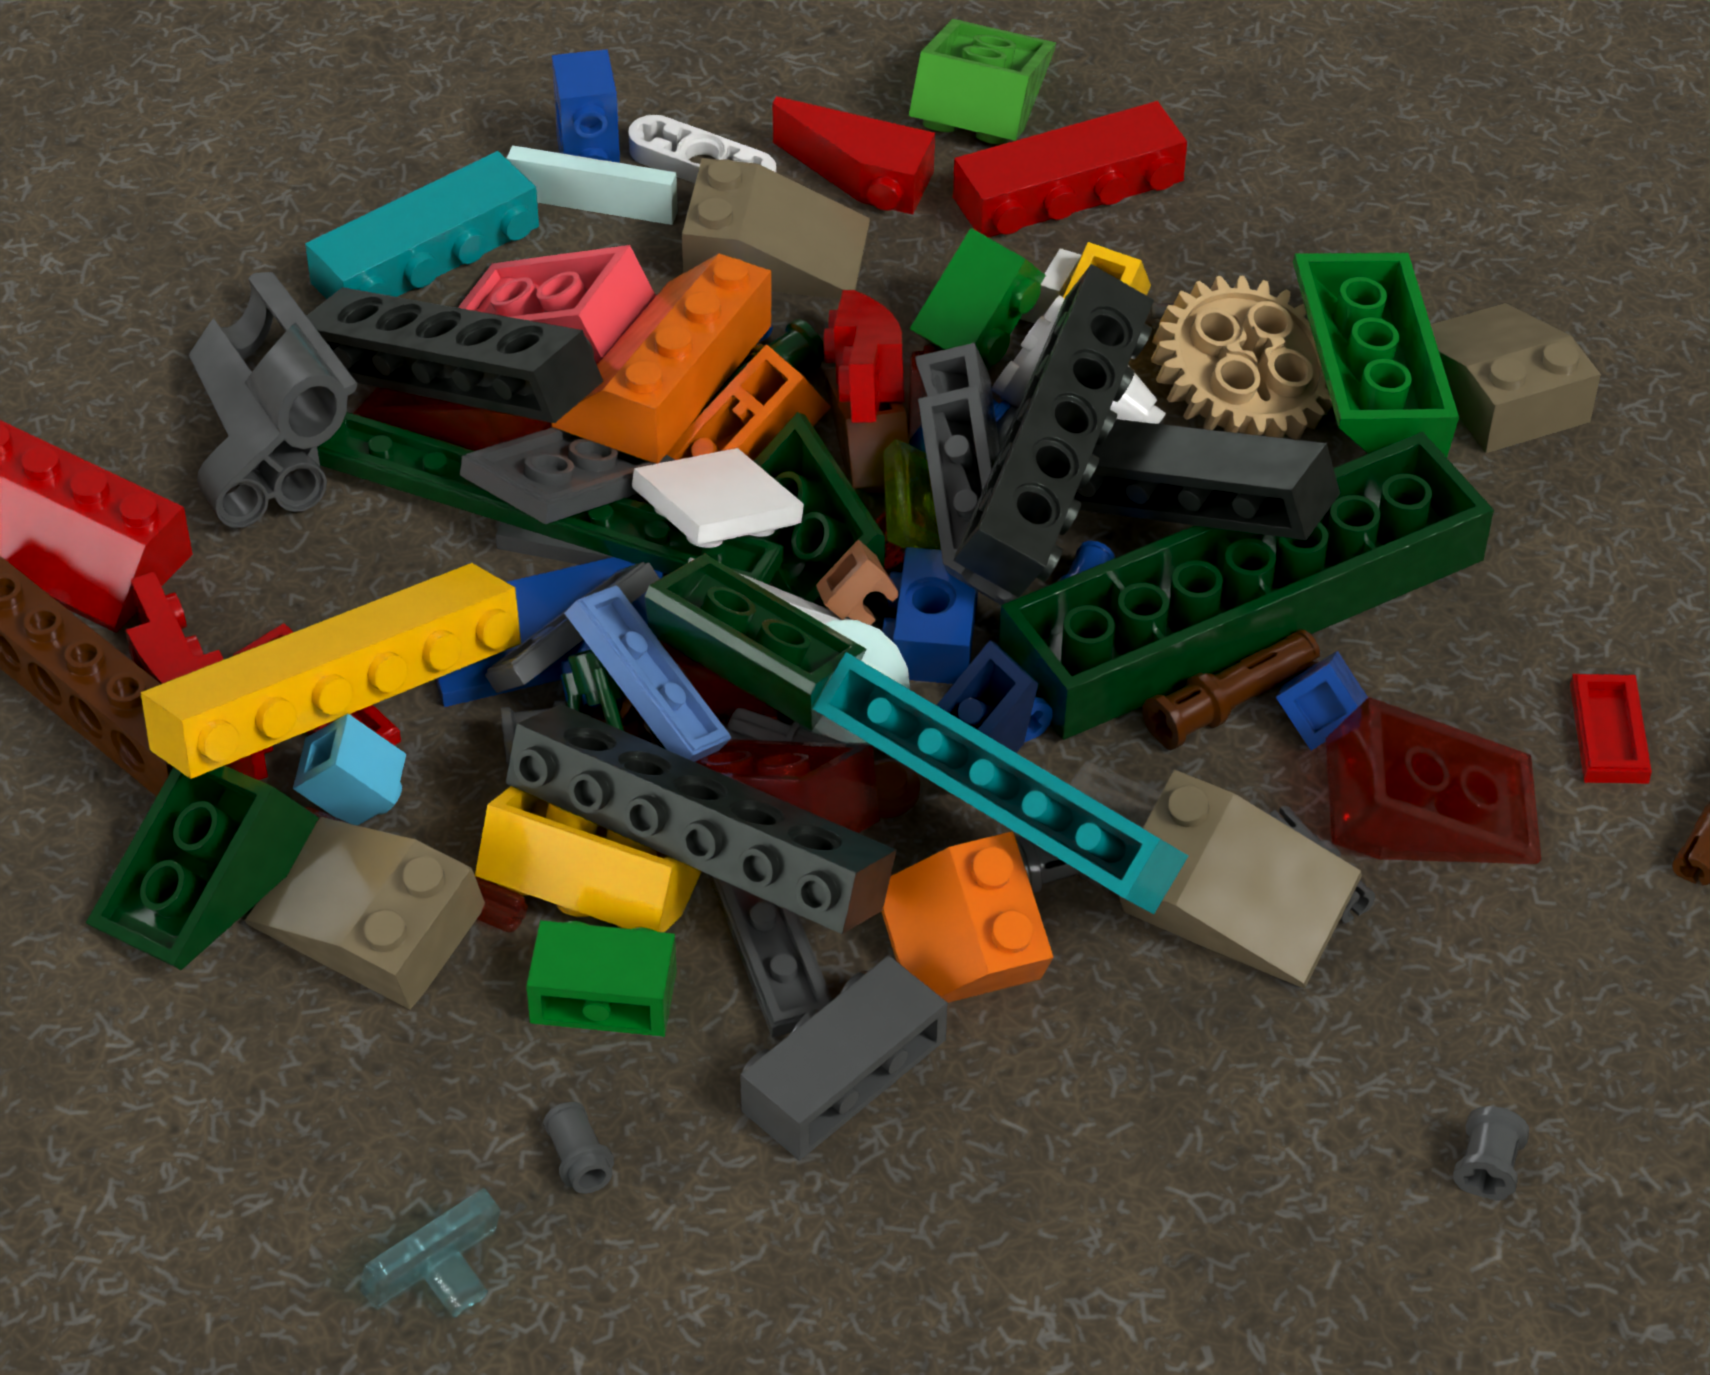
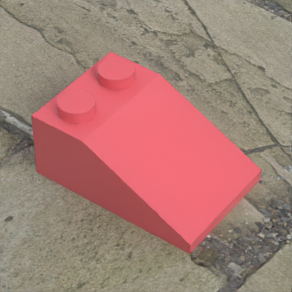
[458,245,656,365]

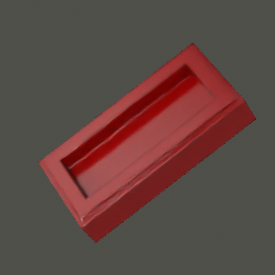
[1570,674,1652,784]

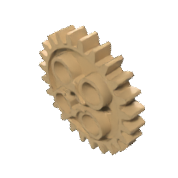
[1151,276,1332,440]

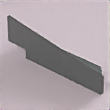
[915,343,1020,605]

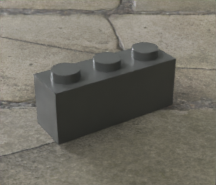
[740,955,948,1161]

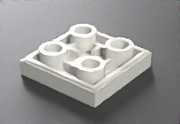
[632,448,804,548]

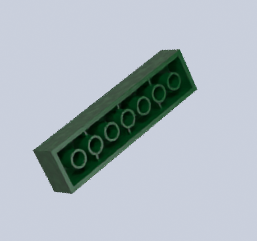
[999,432,1494,740]

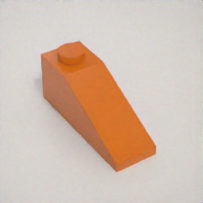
[666,344,831,461]

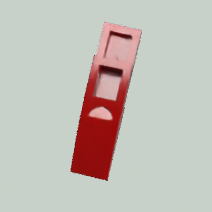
[824,290,905,423]
[126,572,273,780]

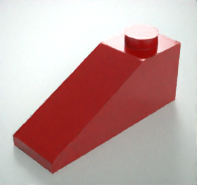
[772,96,935,215]

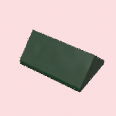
[750,412,885,610]
[645,553,867,731]

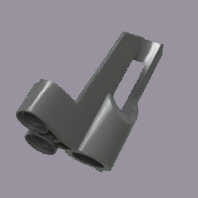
[189,272,357,528]

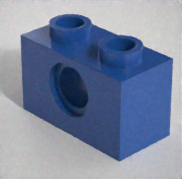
[552,49,620,163]
[883,547,978,684]

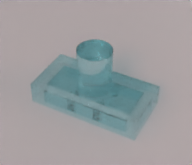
[360,1188,501,1318]

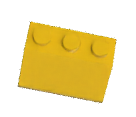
[475,786,702,932]

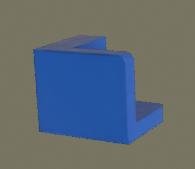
[1276,651,1372,750]

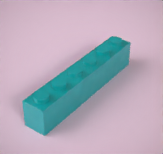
[812,652,1189,914]

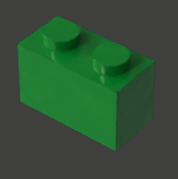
[910,228,1046,370]
[526,920,677,1037]

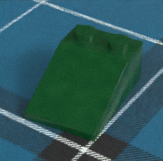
[86,766,319,970]

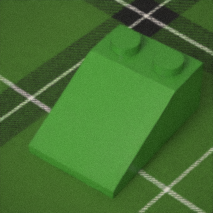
[909,19,1057,144]

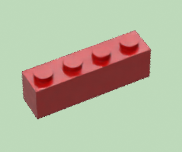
[953,101,1188,237]

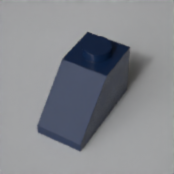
[937,641,1039,753]

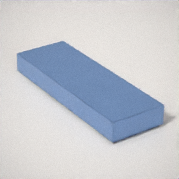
[564,585,731,762]

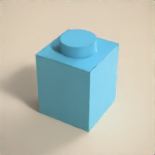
[293,713,406,826]

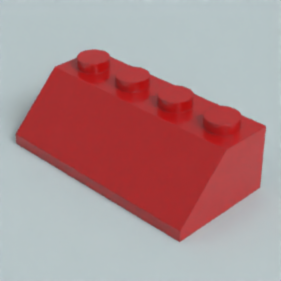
[0,420,193,633]

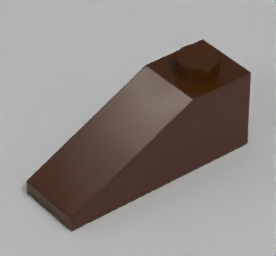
[823,368,913,493]

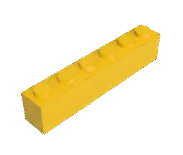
[140,563,521,779]

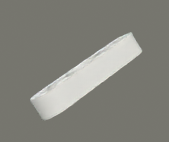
[628,115,776,183]

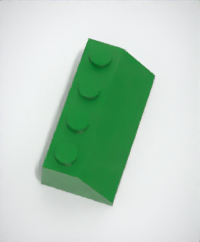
[1293,253,1459,458]

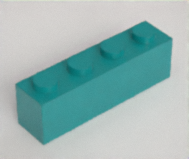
[305,151,539,299]

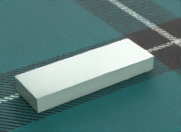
[507,145,678,225]

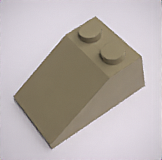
[682,158,870,299]
[1431,303,1601,453]
[1119,769,1362,989]
[245,817,486,1010]

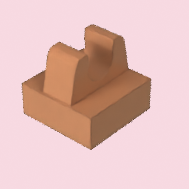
[816,540,898,625]

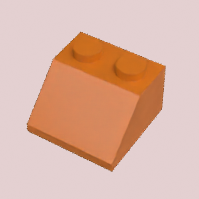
[881,831,1054,1003]

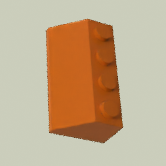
[552,253,771,464]

